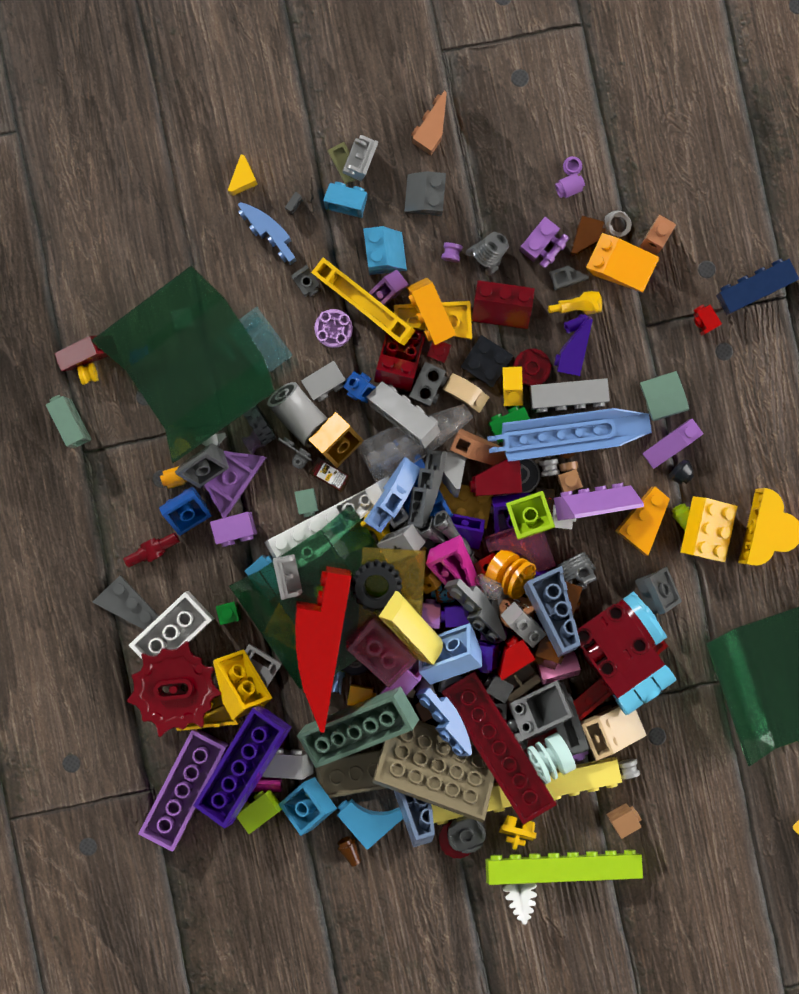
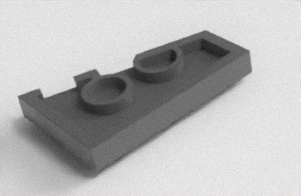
[93,575,159,630]

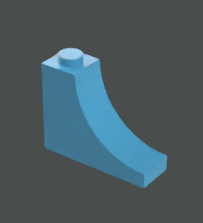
[337,799,403,850]

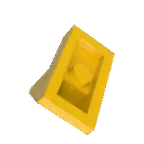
[503,366,523,406]

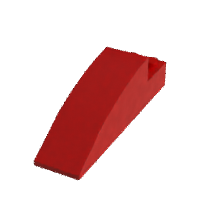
[295,566,352,733]

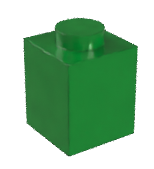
[216,601,241,625]

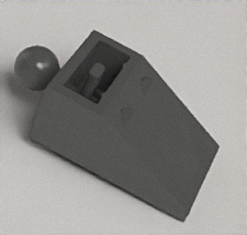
[506,680,574,740]

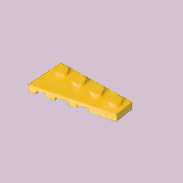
[394,301,472,340]

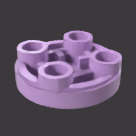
[314,309,353,348]

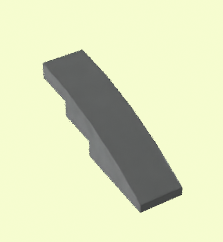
[407,449,447,528]

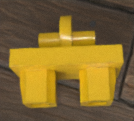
[499,815,537,850]

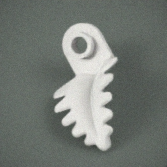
[502,883,537,925]

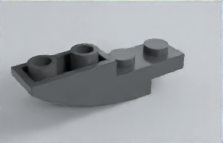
[444,578,506,644]

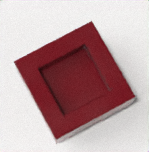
[427,342,452,363]

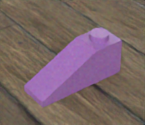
[642,418,704,469]

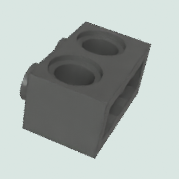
[409,362,448,408]

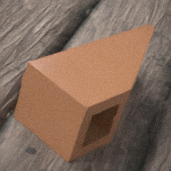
[411,90,447,155]
[450,428,507,466]

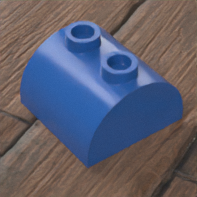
[159,486,212,536]

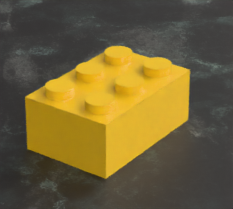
[680,496,738,562]

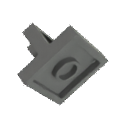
[635,567,682,615]

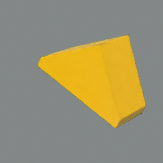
[228,154,258,196]

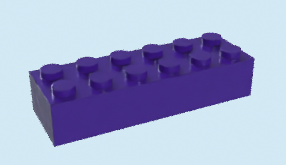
[193,705,292,828]

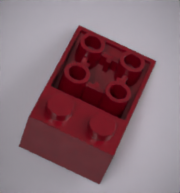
[374,330,425,391]

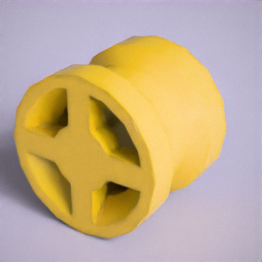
[77,363,98,385]

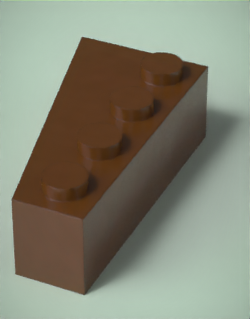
[533,581,583,670]

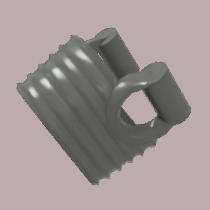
[466,232,509,276]
[555,552,596,590]

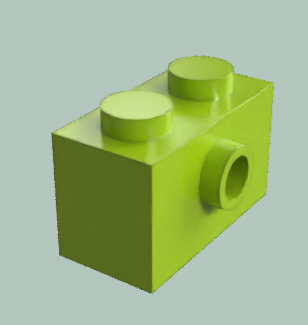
[237,789,282,834]

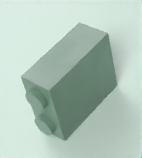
[46,395,92,448]

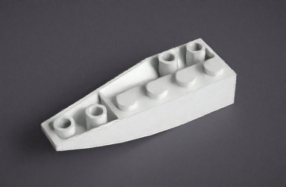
[264,490,374,568]

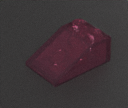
[346,614,417,687]

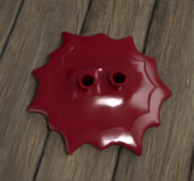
[127,641,221,737]

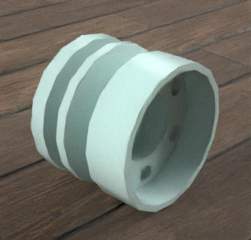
[527,732,576,784]

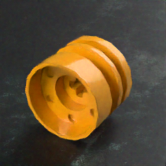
[485,548,536,600]

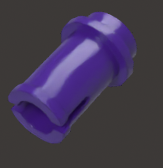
[564,314,587,334]

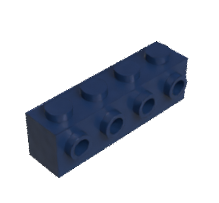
[716,258,799,316]

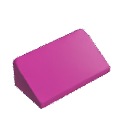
[253,777,282,792]

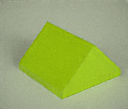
[506,491,555,540]

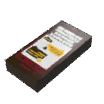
[309,457,352,492]

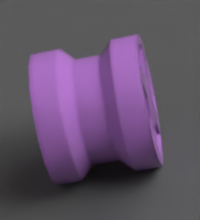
[441,242,463,262]

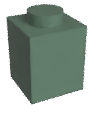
[294,488,319,518]

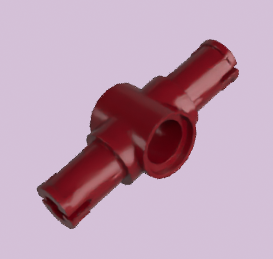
[123,532,180,568]

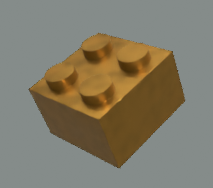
[308,412,364,468]

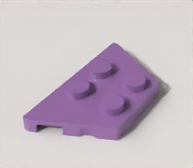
[204,451,266,518]

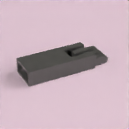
[556,682,589,756]

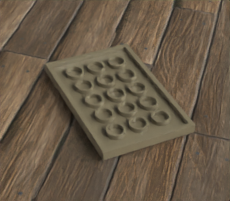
[372,720,495,823]

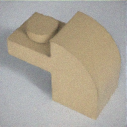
[443,373,489,413]

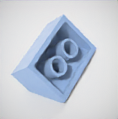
[419,623,482,685]

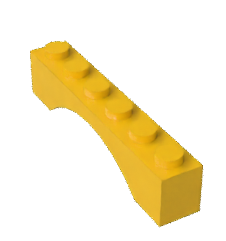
[311,258,416,345]

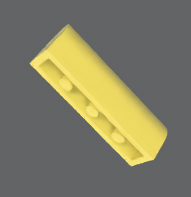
[379,591,443,665]

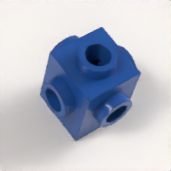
[343,371,376,403]

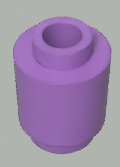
[555,173,585,198]

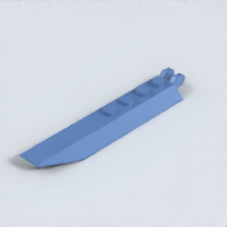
[487,408,652,462]

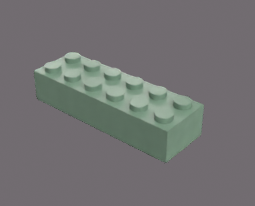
[297,686,419,768]

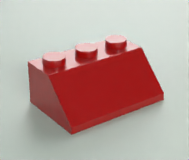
[496,634,535,680]

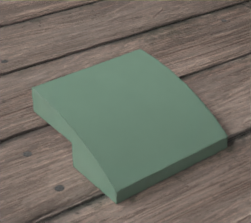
[640,371,689,421]

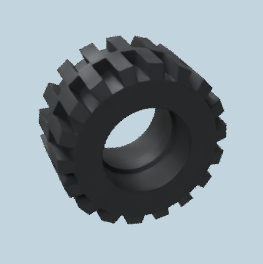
[351,559,402,612]

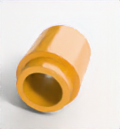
[160,466,187,489]

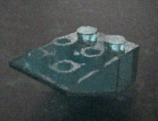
[226,306,293,378]

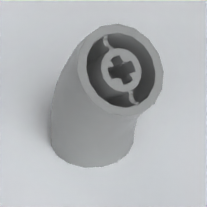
[267,382,328,448]

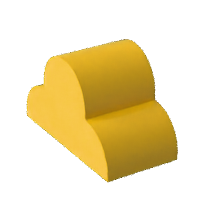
[738,488,799,566]

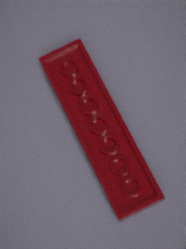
[441,670,557,825]

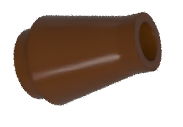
[337,836,361,867]

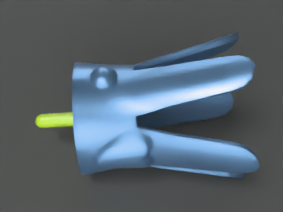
[332,665,345,695]

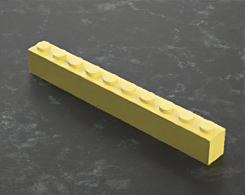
[431,757,622,825]

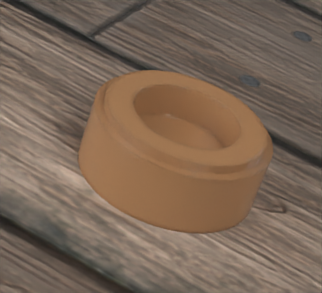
[558,461,579,472]

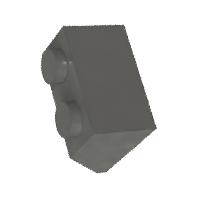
[404,171,446,216]
[175,443,229,488]

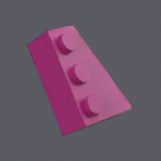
[426,535,479,587]

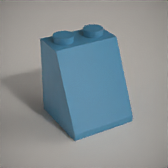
[363,226,407,275]

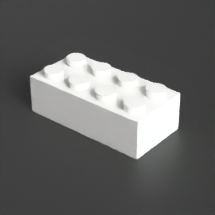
[129,591,215,659]

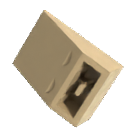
[580,705,647,761]

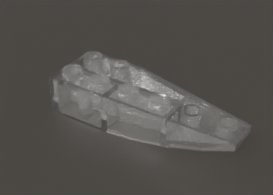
[358,404,473,483]

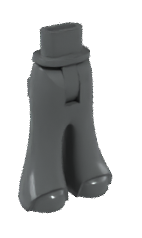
[418,510,477,564]

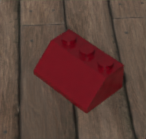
[471,280,535,329]

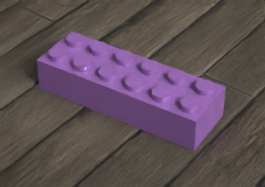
[138,729,229,852]

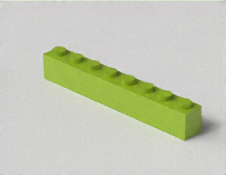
[485,849,643,885]

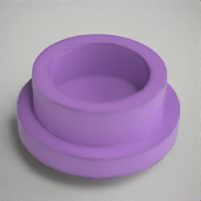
[563,156,582,176]

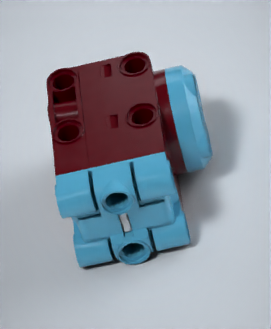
[577,591,677,715]

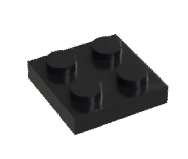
[460,335,513,388]

